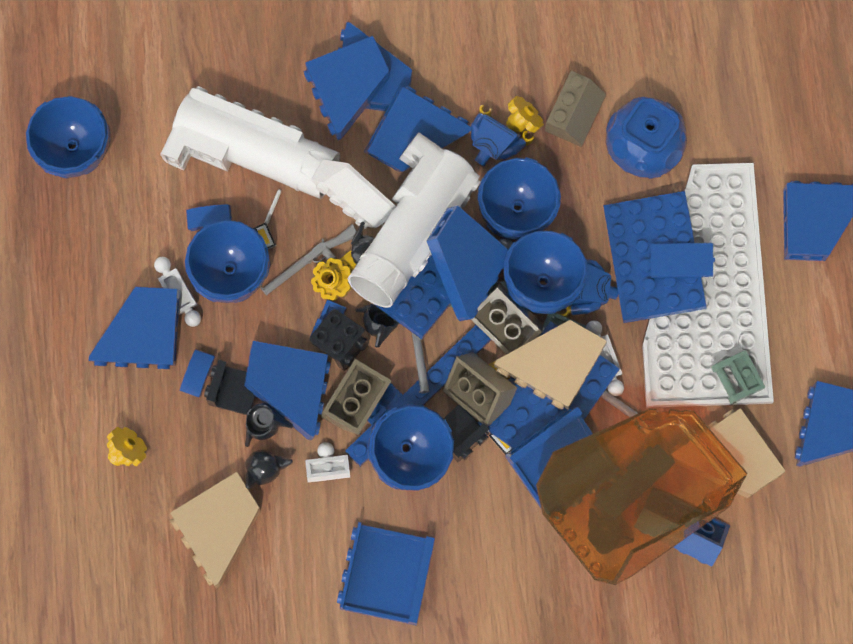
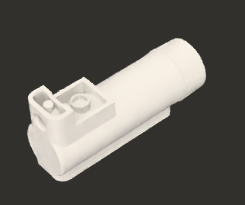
[160,86,340,199]
[348,132,481,308]

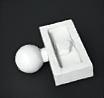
[305,442,350,483]

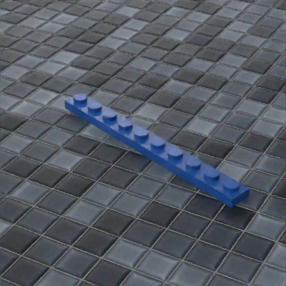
[345,325,491,467]

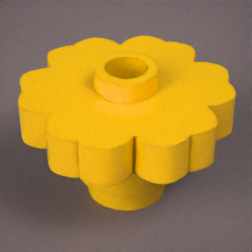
[506,96,544,133]
[311,258,352,301]
[107,427,147,466]

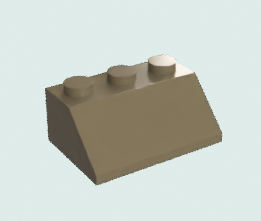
[545,71,606,147]
[471,282,543,354]
[443,352,517,427]
[321,359,392,435]

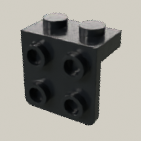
[309,309,370,371]
[204,360,255,415]
[443,405,490,462]

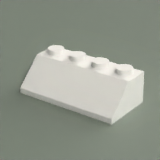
[310,160,396,229]

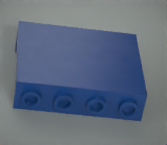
[505,406,621,520]
[337,522,435,626]

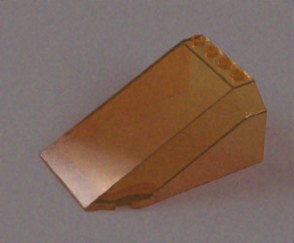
[536,409,748,585]

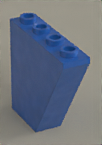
[338,22,412,111]
[303,36,389,140]
[364,86,472,172]
[783,181,853,261]
[426,205,508,321]
[88,287,180,369]
[244,341,330,440]
[794,381,853,467]

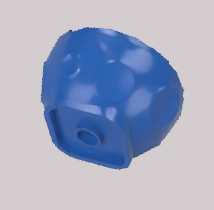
[26,96,110,179]
[605,97,687,179]
[478,157,561,241]
[185,220,270,303]
[504,231,588,314]
[367,404,454,490]

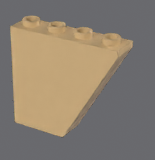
[494,320,607,410]
[670,408,786,498]
[170,472,261,589]

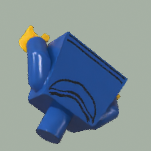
[471,105,534,167]
[559,259,619,317]

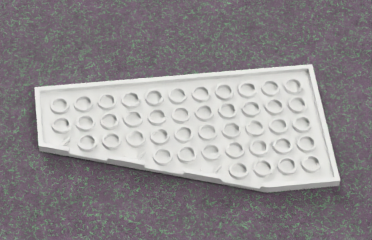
[642,163,774,408]

